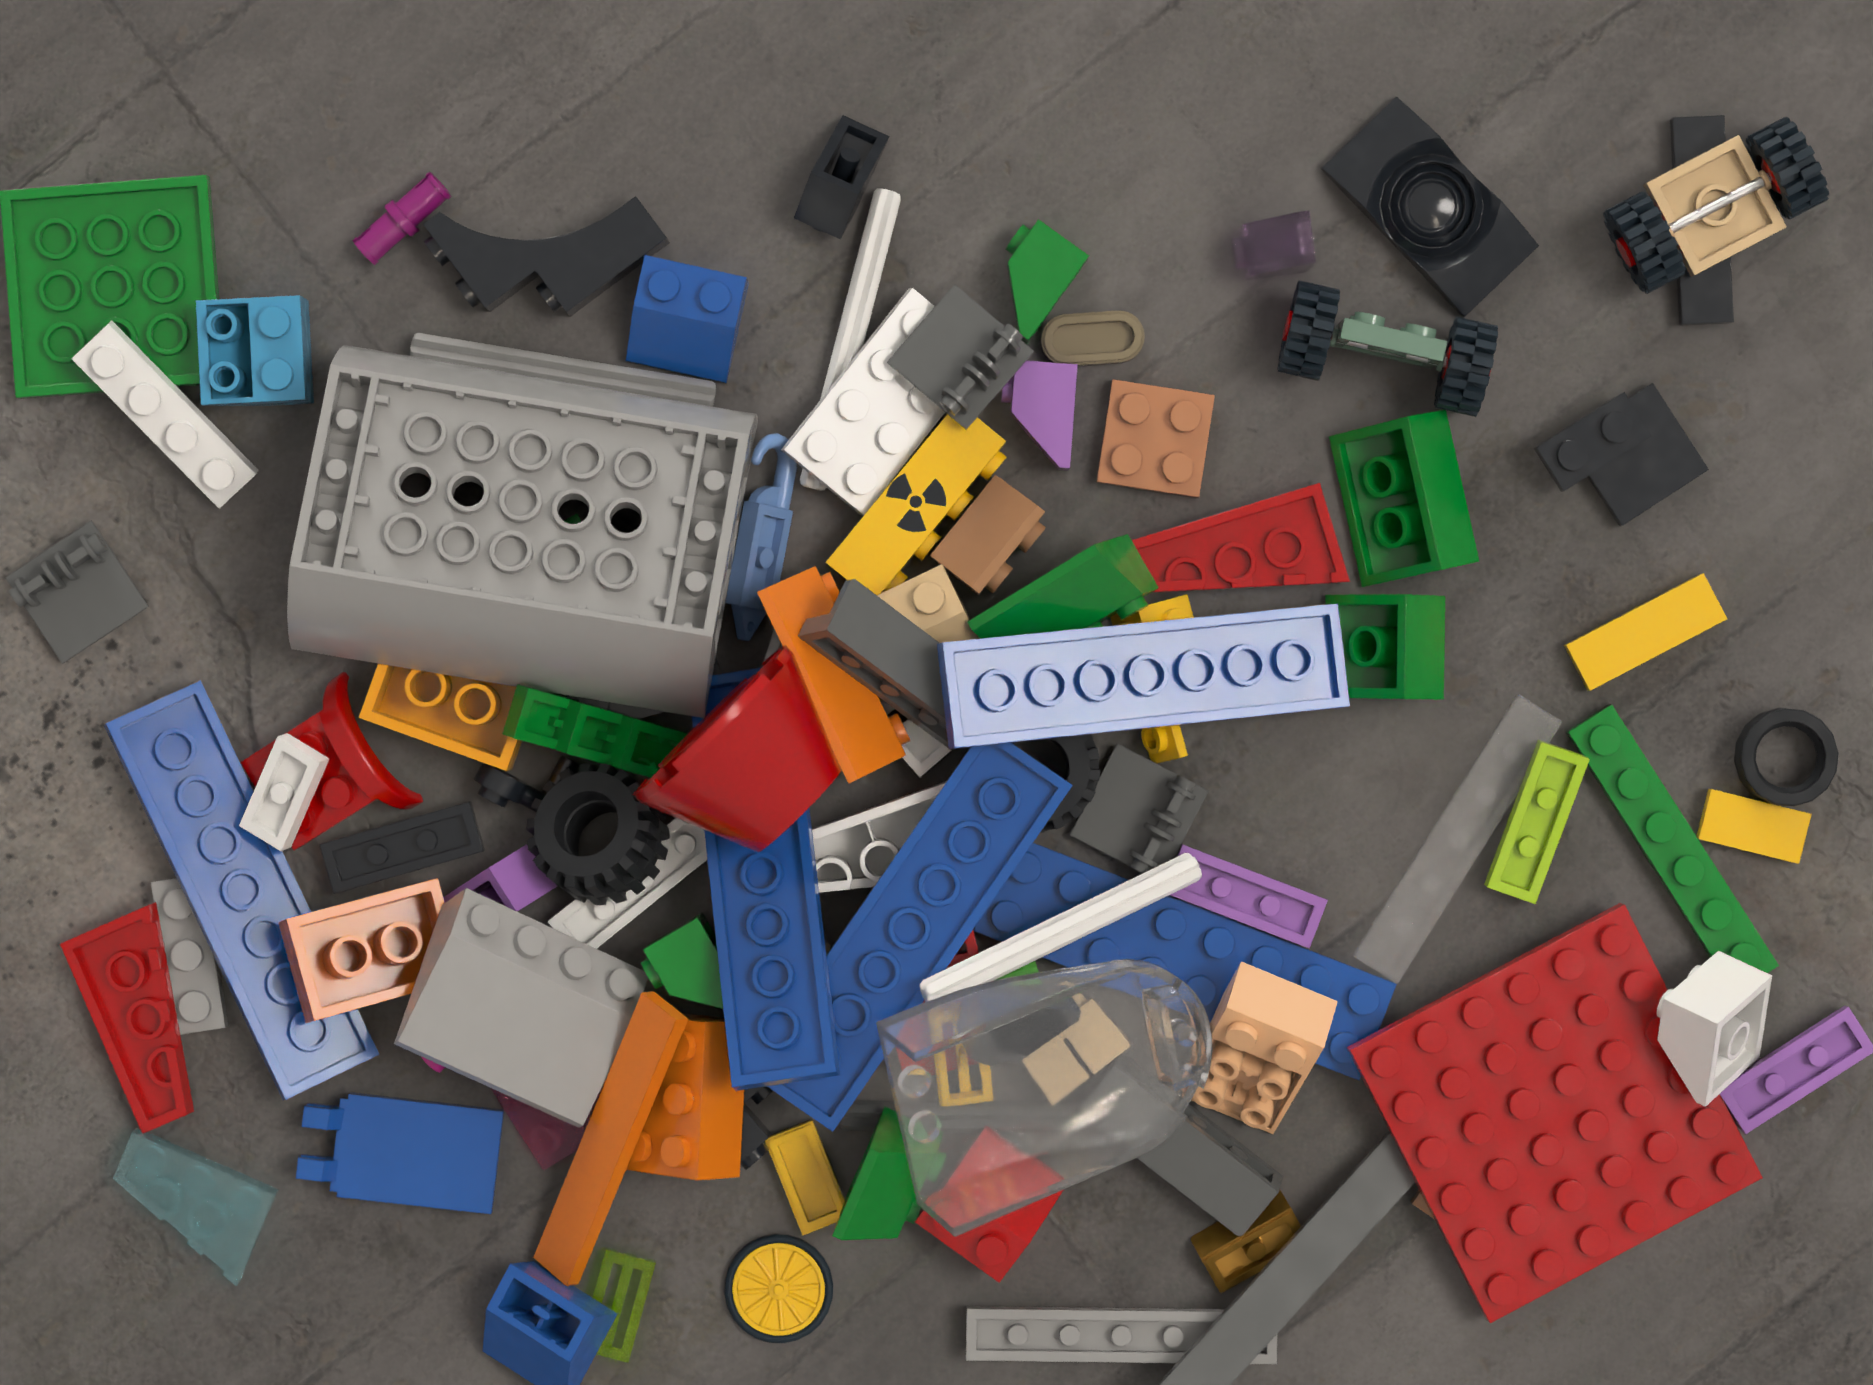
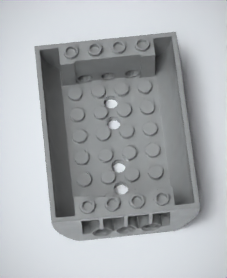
[287,345,758,718]

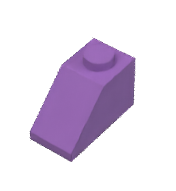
[1001,361,1078,471]
[443,844,557,912]

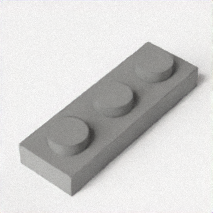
[151,878,229,1035]

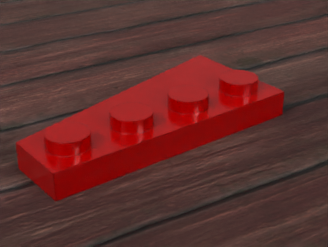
[1132,483,1350,592]
[60,902,194,1134]

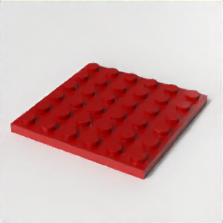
[1347,903,1763,1323]

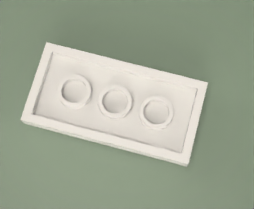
[781,288,945,515]

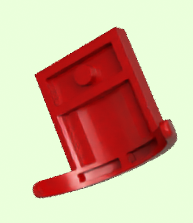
[240,672,423,851]

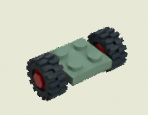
[1277,280,1498,417]

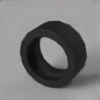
[1734,708,1839,807]

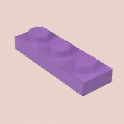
[1171,844,1328,949]
[1720,1005,1873,1134]

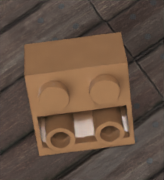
[930,474,1046,595]

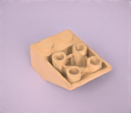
[1178,961,1338,1134]

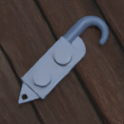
[725,433,797,641]

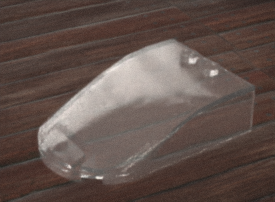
[876,959,1212,1237]

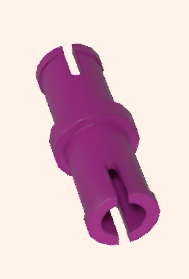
[352,171,452,265]

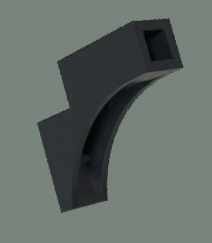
[423,196,670,316]

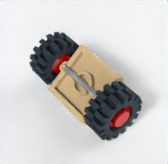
[1603,117,1829,294]

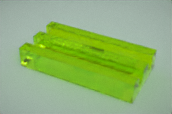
[593,1248,657,1363]

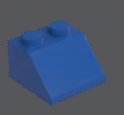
[626,255,749,383]

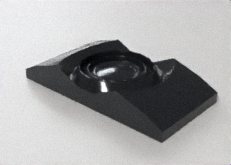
[1321,97,1539,318]

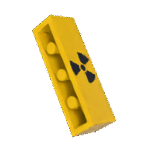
[826,414,1007,595]

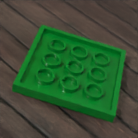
[0,175,219,399]

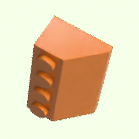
[757,566,911,784]

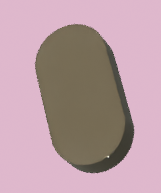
[1041,311,1145,366]

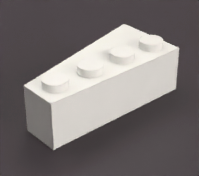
[812,781,947,893]

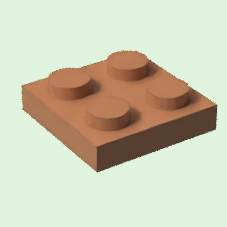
[1096,379,1215,498]

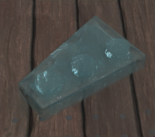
[113,1128,279,1286]

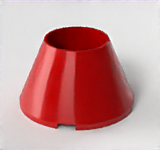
[633,645,841,852]

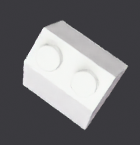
[1657,951,1772,1107]

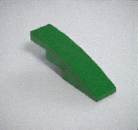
[502,684,688,777]

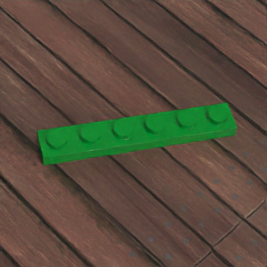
[1566,704,1779,973]

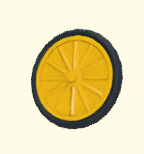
[724,1234,833,1343]

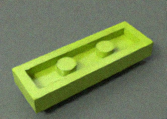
[1484,739,1590,904]

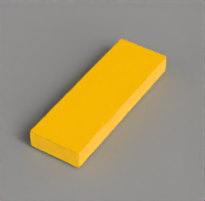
[1564,573,1727,691]

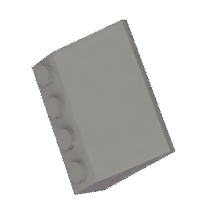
[394,888,648,1128]

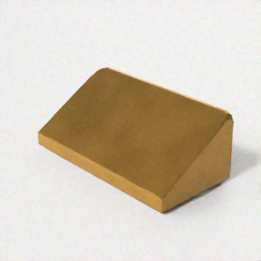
[1191,1189,1301,1293]

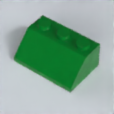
[1329,410,1479,587]
[967,534,1159,639]

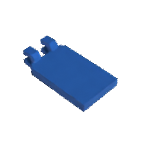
[296,1092,504,1214]

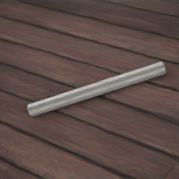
[410,333,716,407]

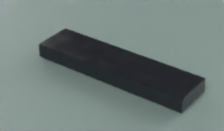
[1670,115,1734,326]

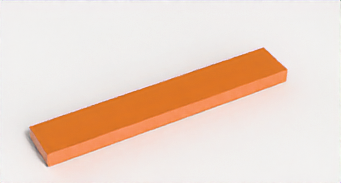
[533,991,688,1286]

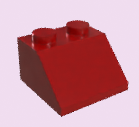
[915,1124,1067,1283]

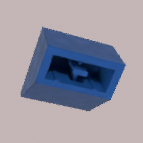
[483,1261,617,1385]

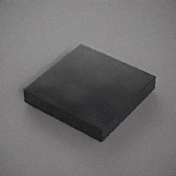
[1588,383,1709,526]

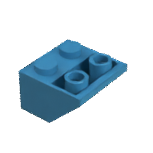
[196,295,314,406]

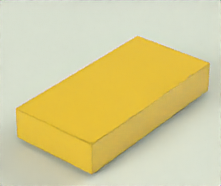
[1697,789,1812,864]
[765,1119,845,1236]

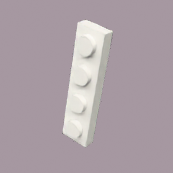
[72,320,259,509]

